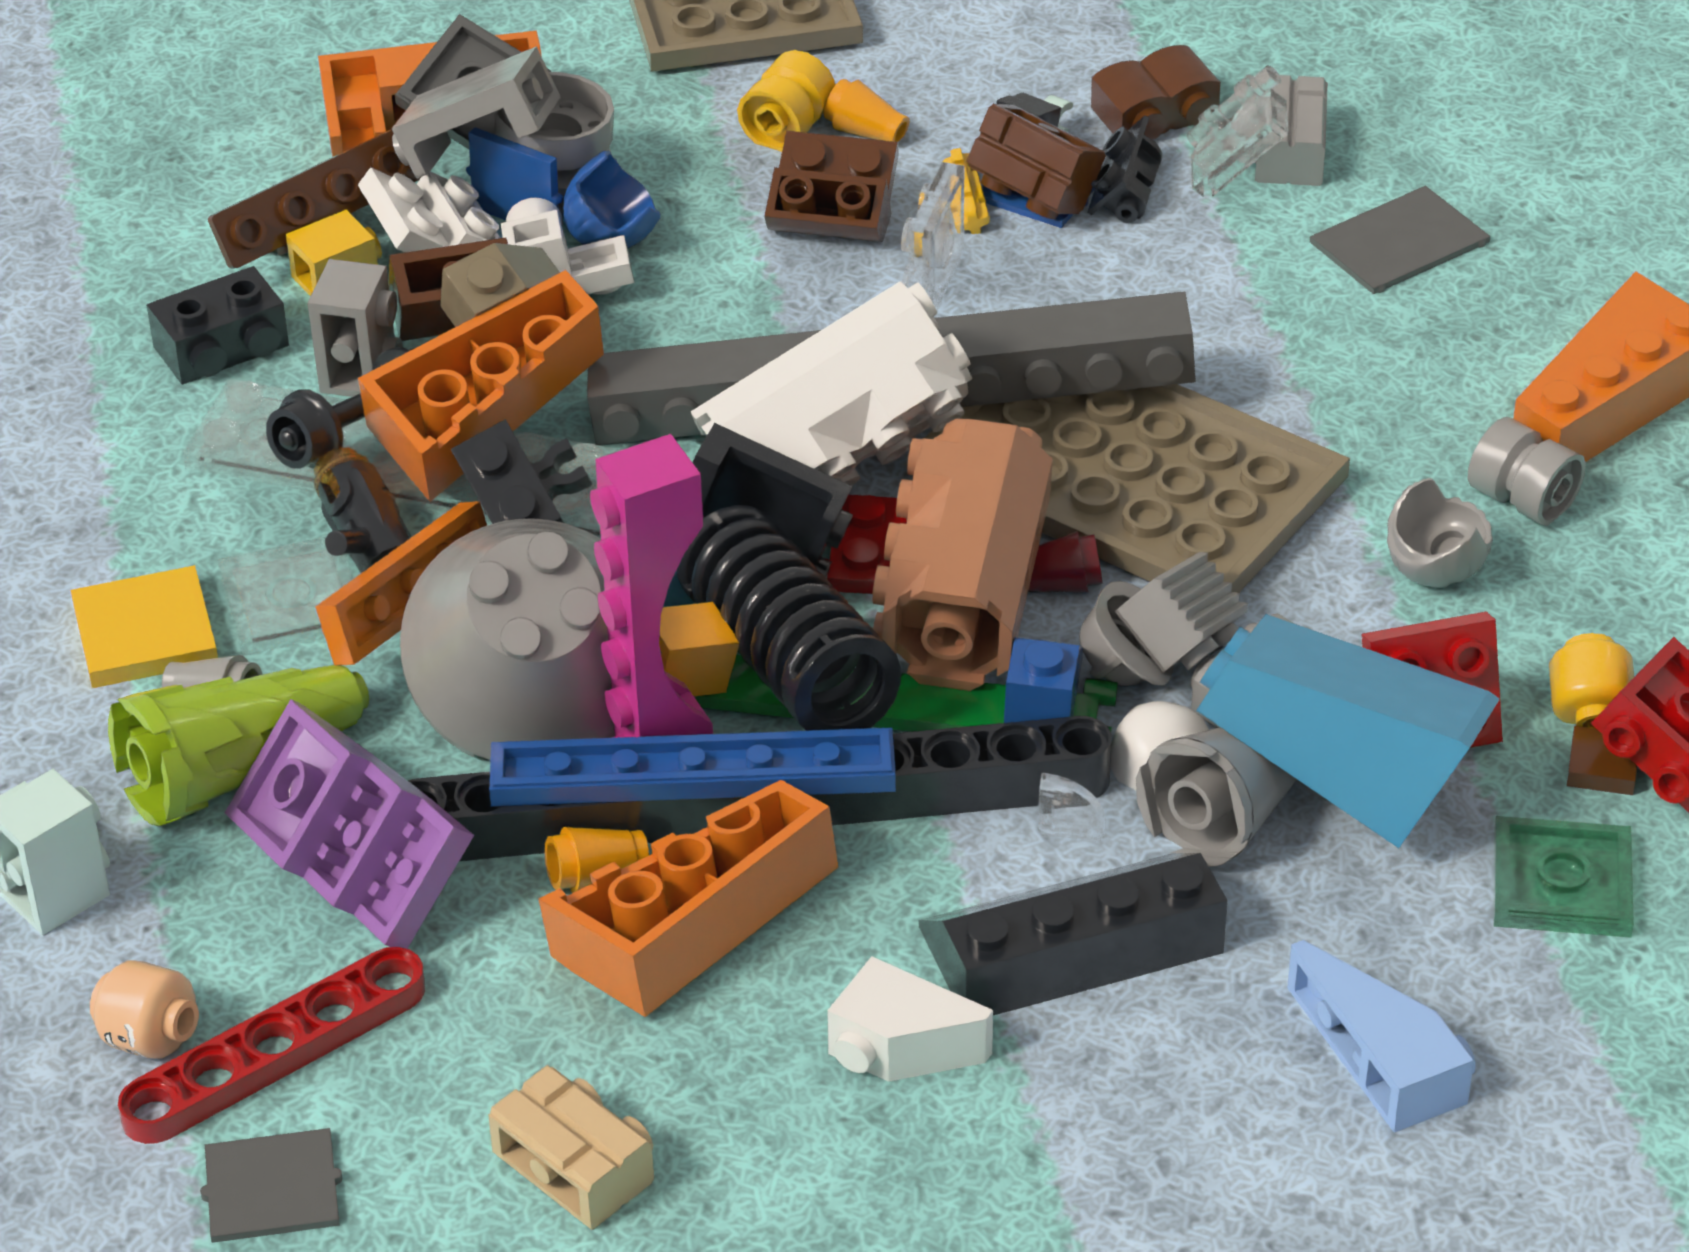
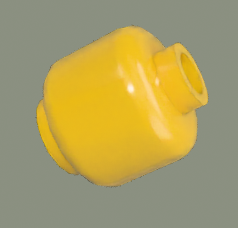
[1549,633,1634,728]

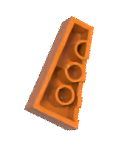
[358,270,604,502]

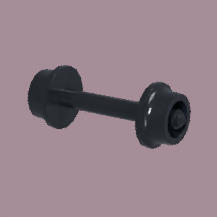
[266,347,415,469]

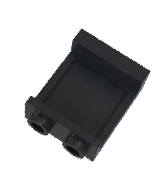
[693,422,853,577]

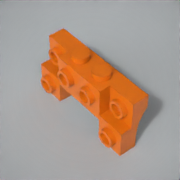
[318,30,542,157]

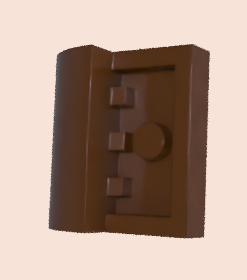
[764,131,899,242]

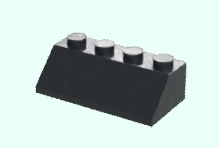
[919,853,1228,1016]

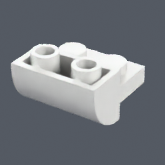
[358,167,500,253]

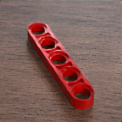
[118,947,425,1144]

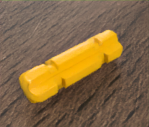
[942,148,990,234]

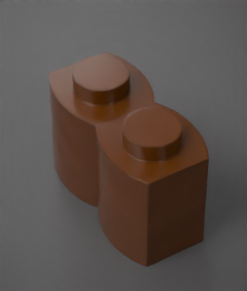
[1091,45,1221,140]

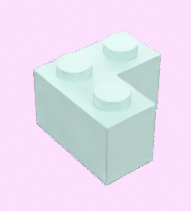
[0,769,110,936]

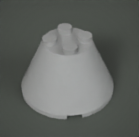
[400,519,615,760]

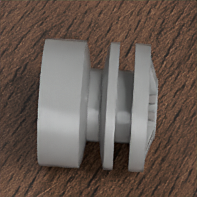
[494,72,614,219]

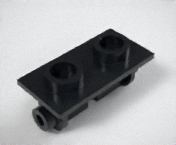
[1087,115,1162,223]

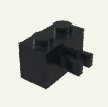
[451,419,593,524]

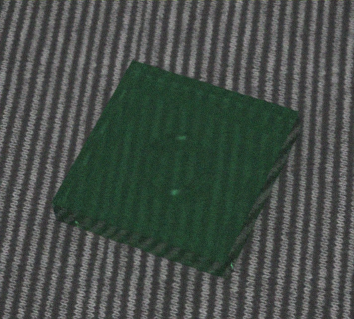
[1493,816,1634,938]

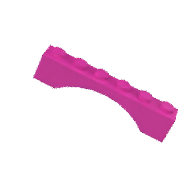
[590,434,713,738]

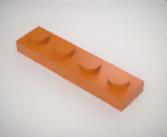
[315,501,487,665]

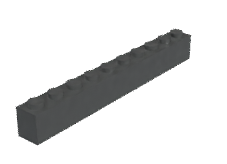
[587,291,1196,445]

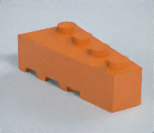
[1513,271,1689,462]
[538,780,839,1017]

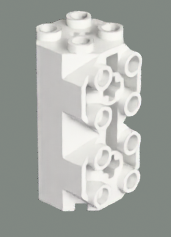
[691,281,972,486]

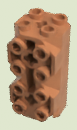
[872,419,1053,691]

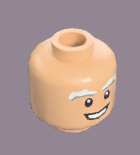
[90,960,199,1059]

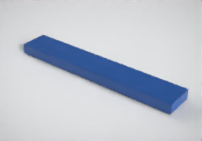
[489,728,896,806]

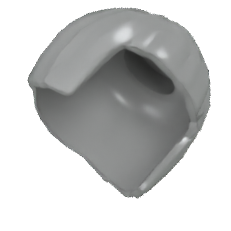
[1387,478,1493,588]

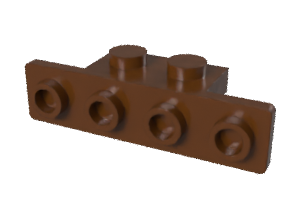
[208,129,421,269]

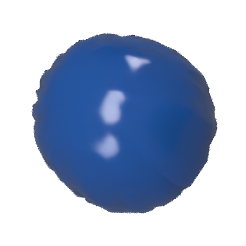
[563,150,661,249]

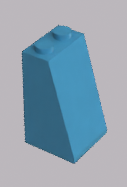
[1196,614,1500,848]

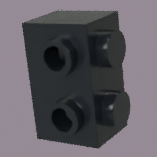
[146,266,289,385]

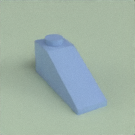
[1287,940,1476,1133]

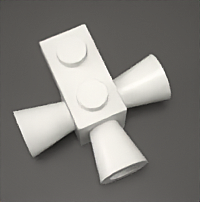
[501,198,634,295]

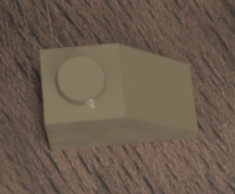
[440,243,560,327]

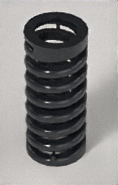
[677,505,901,731]

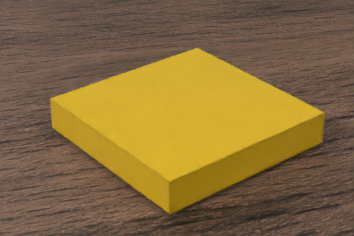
[70,565,218,688]

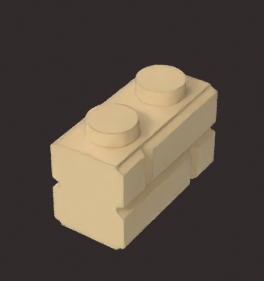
[488,1065,654,1230]

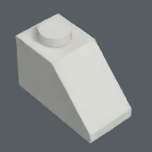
[827,956,993,1081]

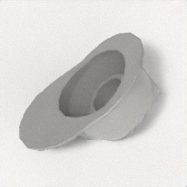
[1079,581,1175,686]

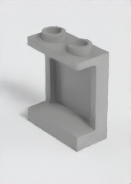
[392,46,561,178]

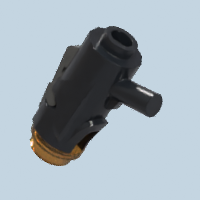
[314,447,412,574]

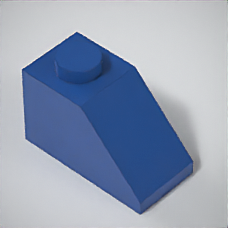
[1004,637,1083,723]

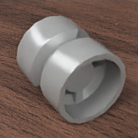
[1468,416,1586,526]

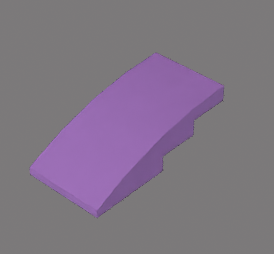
[224,699,474,949]

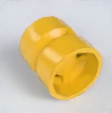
[737,50,835,152]

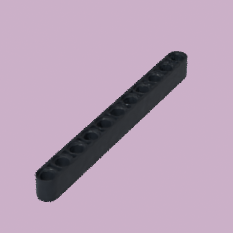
[407,716,1112,862]

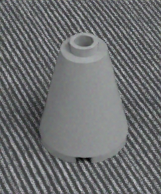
[1136,727,1297,867]

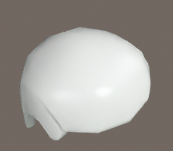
[1110,701,1209,790]

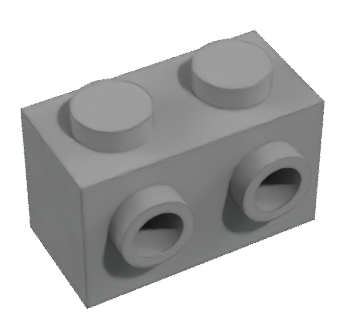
[307,259,403,397]

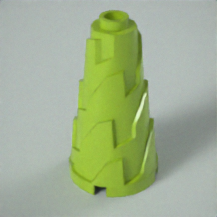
[108,665,370,826]

